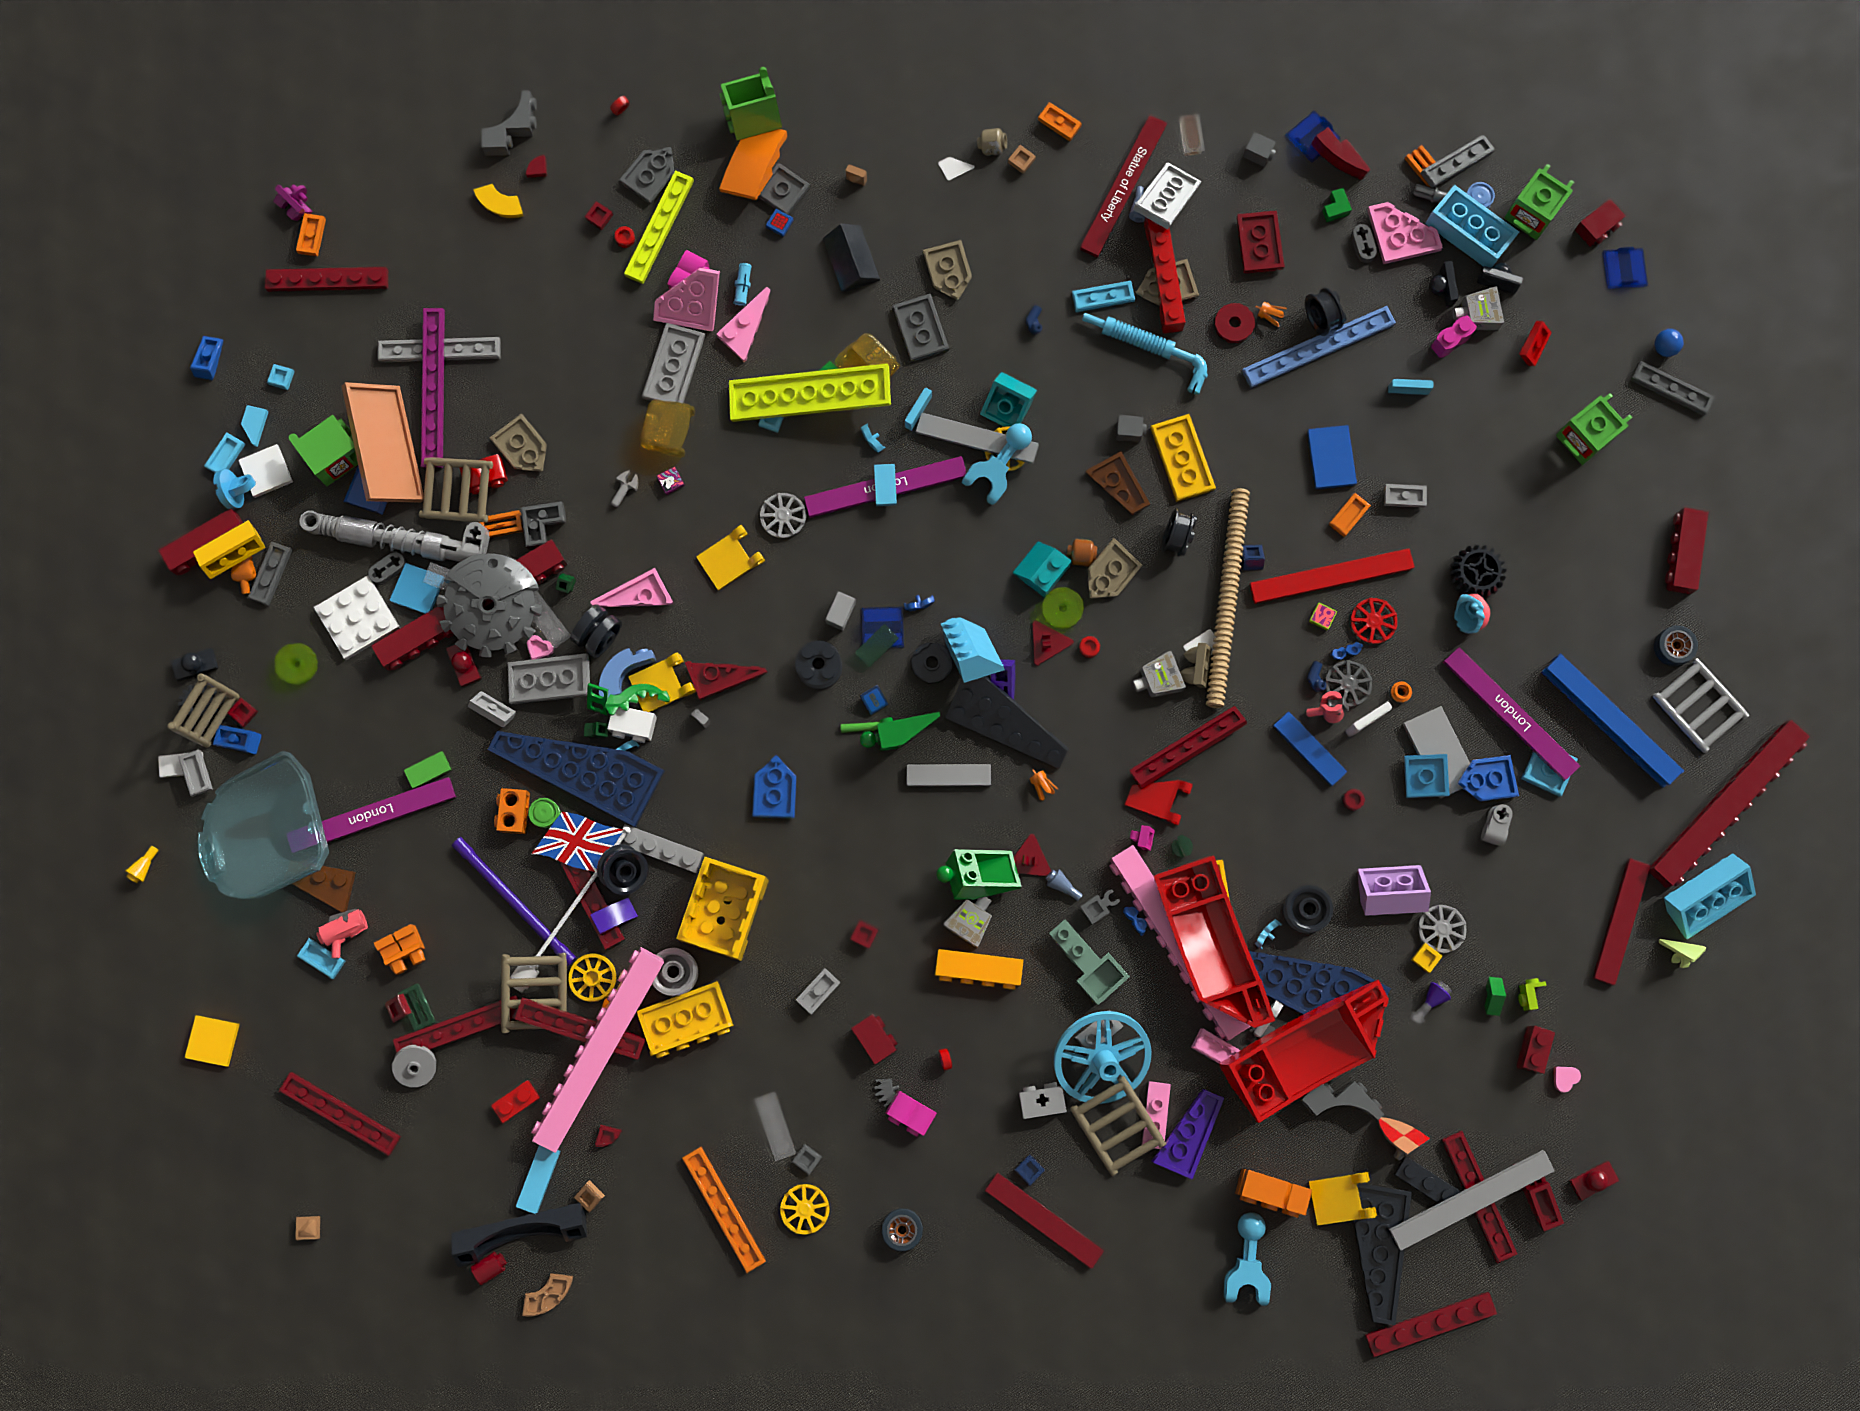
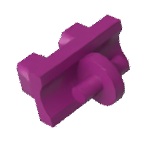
[273,184,313,221]

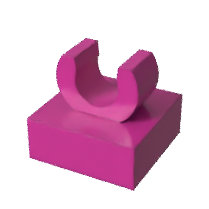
[1130,825,1155,851]

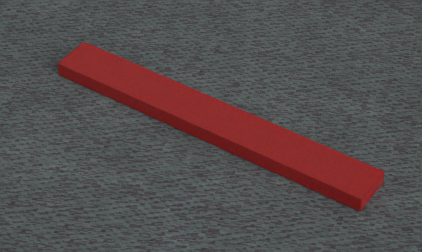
[1249,548,1415,604]

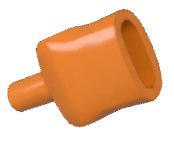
[231,556,256,594]

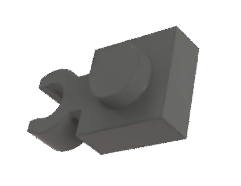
[1080,890,1120,924]

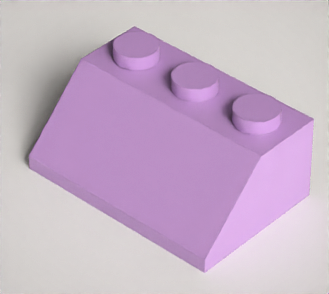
[1358,865,1431,915]

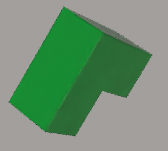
[1322,188,1352,222]
[1484,977,1506,1016]

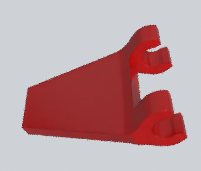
[1125,780,1193,825]

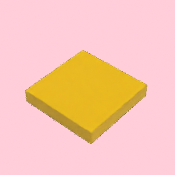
[185,1015,240,1066]

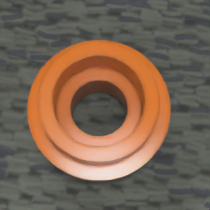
[1391,682,1412,702]

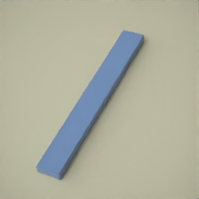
[1242,306,1396,388]

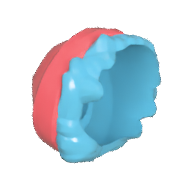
[1454,594,1490,634]

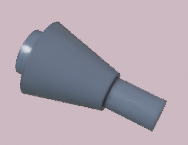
[1129,186,1145,223]
[1046,869,1083,901]

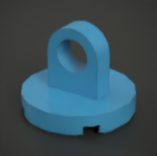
[213,469,256,510]

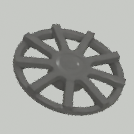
[1325,660,1372,707]

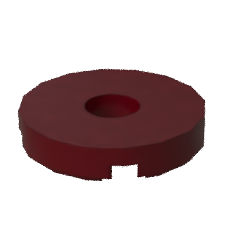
[1214,303,1255,343]

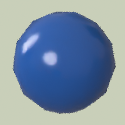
[1654,329,1684,357]

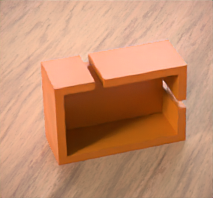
[1235,1168,1312,1218]

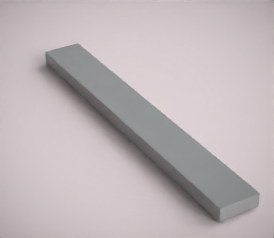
[1389,1150,1554,1250]

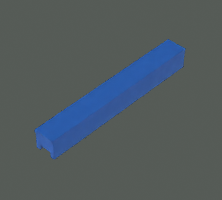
[1541,653,1684,788]

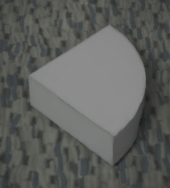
[691,709,710,728]

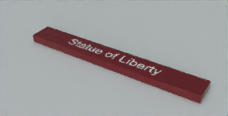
[1080,115,1167,258]

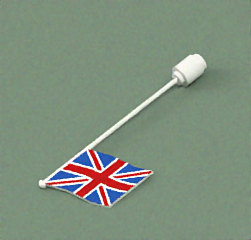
[510,812,631,993]

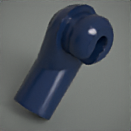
[1025,305,1042,334]
[1307,661,1326,692]

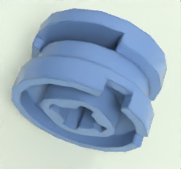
[1466,182,1495,209]

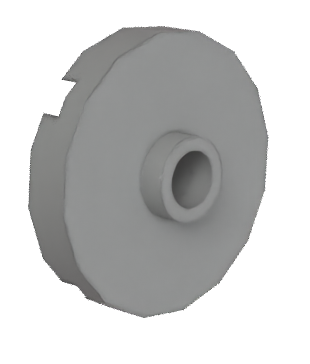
[392,1045,436,1087]

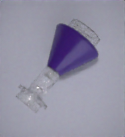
[1410,980,1452,1025]

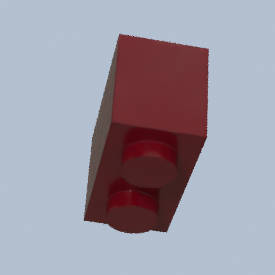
[1575,199,1626,247]
[851,1014,898,1065]
[1516,1025,1555,1074]

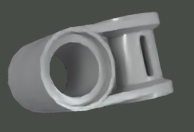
[1481,804,1512,847]

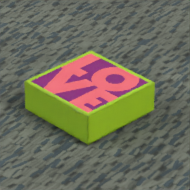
[1309,603,1337,631]

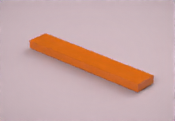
[682,1147,766,1273]

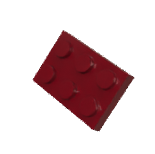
[1236,211,1285,273]

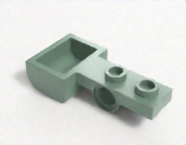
[1049,920,1130,1006]

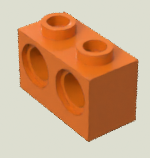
[494,788,530,835]

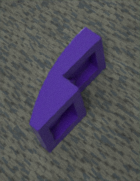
[590,898,638,935]

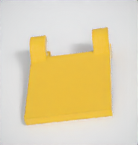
[696,525,765,591]
[628,652,696,712]
[1309,1172,1377,1225]

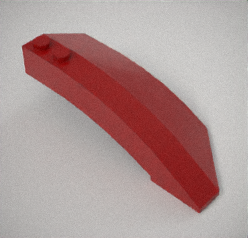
[1153,855,1275,1028]
[1219,980,1389,1123]

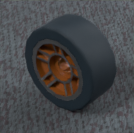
[1654,625,1698,667]
[882,1208,923,1251]

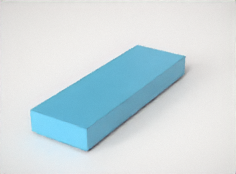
[1072,281,1135,312]
[516,1145,561,1214]

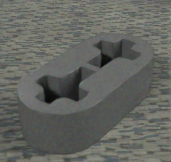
[1351,224,1377,263]
[368,552,406,585]

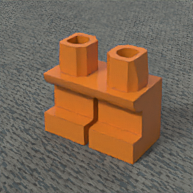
[374,924,425,975]

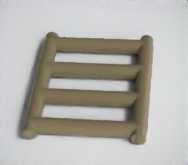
[419,457,493,522]
[168,674,239,748]
[501,952,567,1033]
[1070,1076,1166,1176]

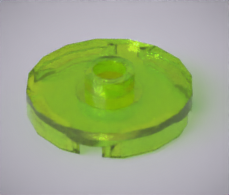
[1042,587,1084,629]
[275,643,318,685]

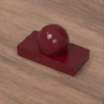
[446,645,481,687]
[1569,1161,1619,1200]

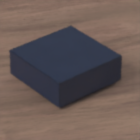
[1014,1154,1045,1185]

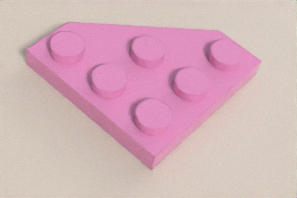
[1367,202,1443,264]
[653,268,720,331]

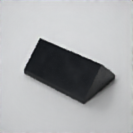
[823,224,880,293]

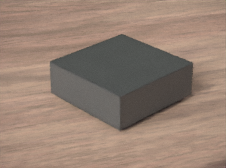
[792,1144,822,1175]

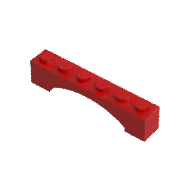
[1144,217,1186,334]

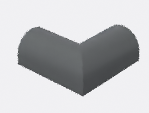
[521,501,566,550]

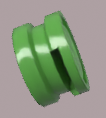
[529,798,561,829]

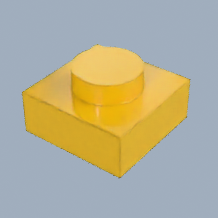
[1411,943,1442,973]

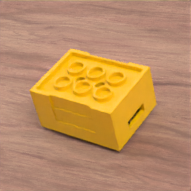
[676,857,769,961]

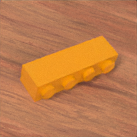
[935,949,1023,990]

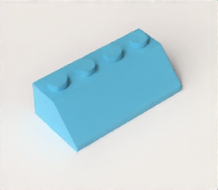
[1425,185,1519,268]
[940,617,1004,683]
[1664,853,1756,939]

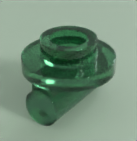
[1172,835,1193,857]

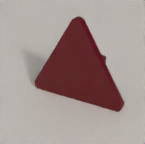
[1033,621,1074,666]
[1014,834,1051,876]

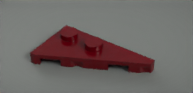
[685,661,767,700]

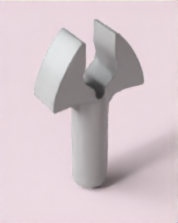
[611,470,638,507]
[1254,1000,1283,1038]

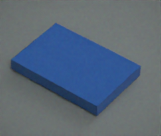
[1307,425,1357,490]

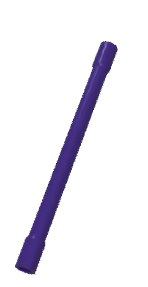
[452,837,577,966]

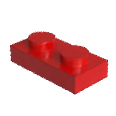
[1519,321,1552,366]
[491,1080,540,1123]

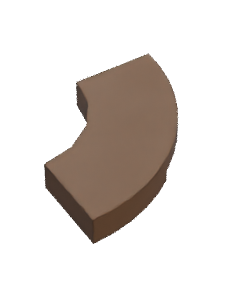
[522,1273,573,1316]

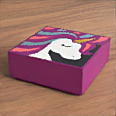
[657,467,685,495]

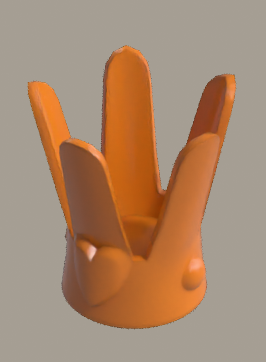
[1255,301,1287,327]
[1029,769,1058,801]

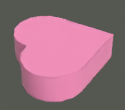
[527,635,554,660]
[1554,1067,1581,1092]

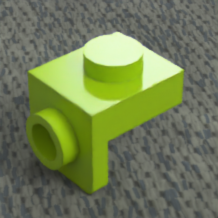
[1519,978,1546,1011]

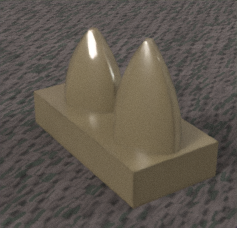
[1180,643,1212,688]

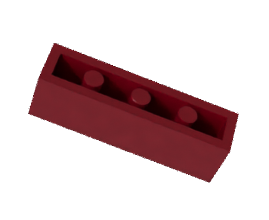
[1665,507,1709,595]
[158,508,243,575]

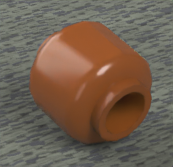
[1067,539,1097,567]

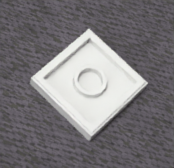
[239,444,293,498]
[1345,702,1392,737]

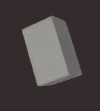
[825,591,856,631]

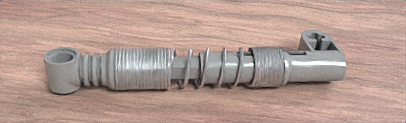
[300,511,490,562]

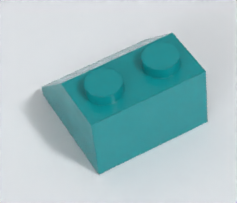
[980,372,1037,427]
[1013,542,1071,598]

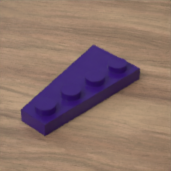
[1151,1089,1224,1179]

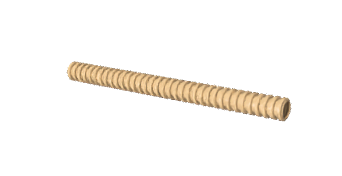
[1206,488,1250,708]

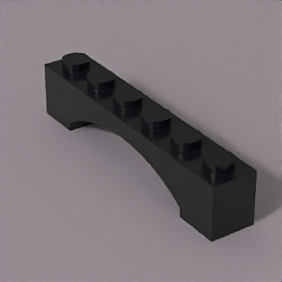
[451,1203,587,1267]

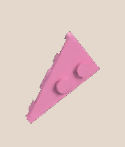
[717,287,770,362]
[590,568,674,607]

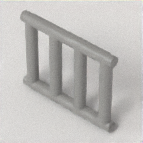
[1652,658,1749,754]

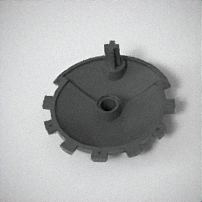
[437,553,542,657]

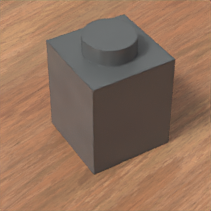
[1243,132,1276,167]
[1116,415,1147,443]

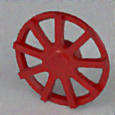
[1351,598,1397,644]

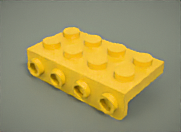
[637,981,734,1058]

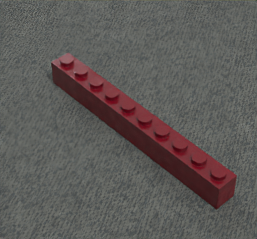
[371,539,568,671]
[1649,719,1810,888]

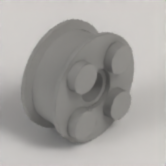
[652,948,698,996]

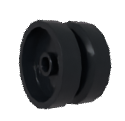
[570,604,622,658]

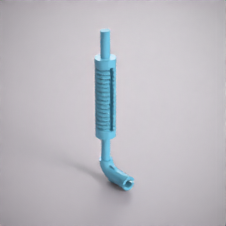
[1082,313,1208,395]

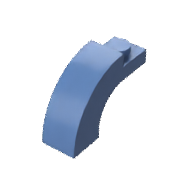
[599,648,656,698]

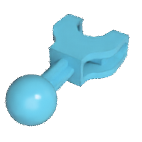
[962,423,1032,505]
[1224,1212,1271,1306]

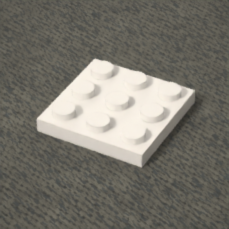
[314,576,400,660]

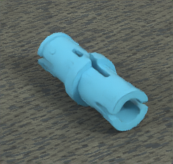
[733,263,752,306]

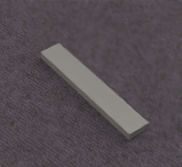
[378,337,501,362]
[916,413,1039,464]

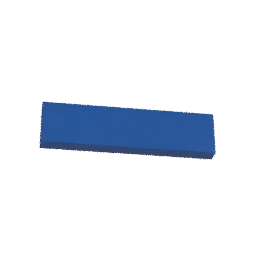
[1273,711,1347,786]

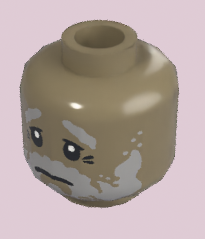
[977,128,1007,156]

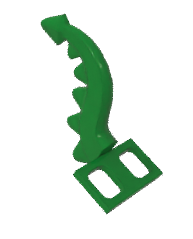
[587,683,670,716]

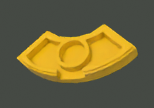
[473,184,524,218]

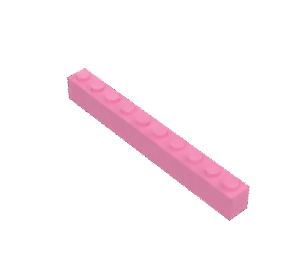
[1110,845,1251,1041]
[531,947,664,1153]

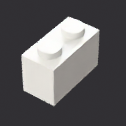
[607,708,657,743]

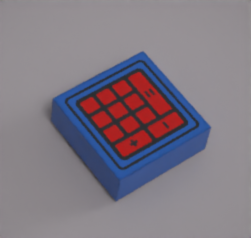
[766,209,794,237]

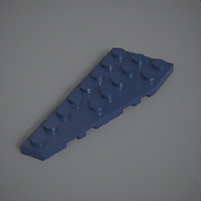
[487,731,665,827]
[1249,951,1391,1015]

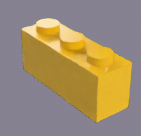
[193,520,266,579]

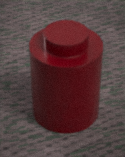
[471,1252,507,1285]

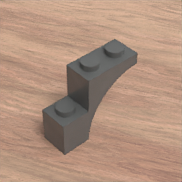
[482,90,537,156]
[1299,1081,1384,1120]

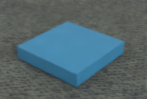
[390,563,445,614]
[1404,754,1450,798]

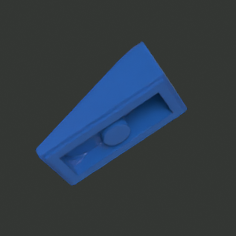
[190,336,223,380]
[213,725,261,754]

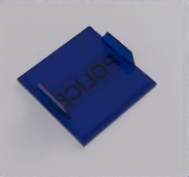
[1285,110,1341,162]
[1603,247,1648,289]
[862,607,904,648]

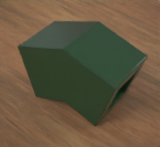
[556,573,576,593]
[584,722,608,738]

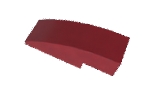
[1311,127,1371,180]
[1513,1164,1564,1231]

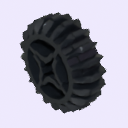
[1450,544,1507,598]

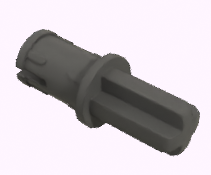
[1413,184,1447,203]

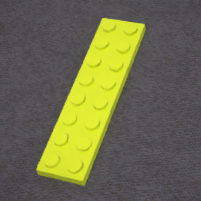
[729,364,891,422]

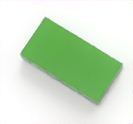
[404,751,452,789]

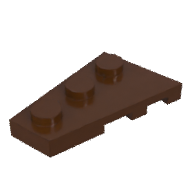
[1085,452,1151,515]
[287,860,356,912]

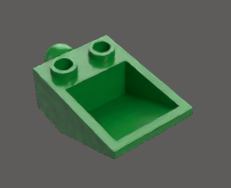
[860,712,940,752]
[936,849,1021,900]

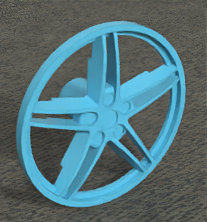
[1054,1011,1151,1104]

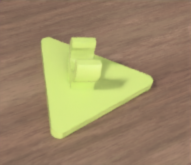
[1659,939,1706,968]

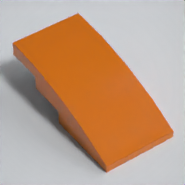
[719,129,787,200]

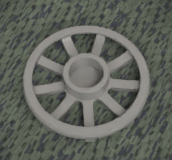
[760,493,806,538]
[1419,905,1466,953]

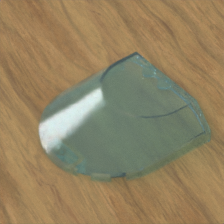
[198,751,329,899]

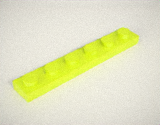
[624,170,694,284]

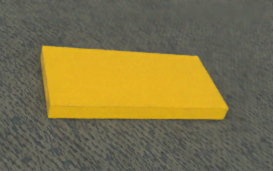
[1150,414,1216,502]

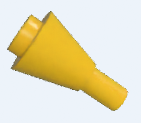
[125,846,159,884]

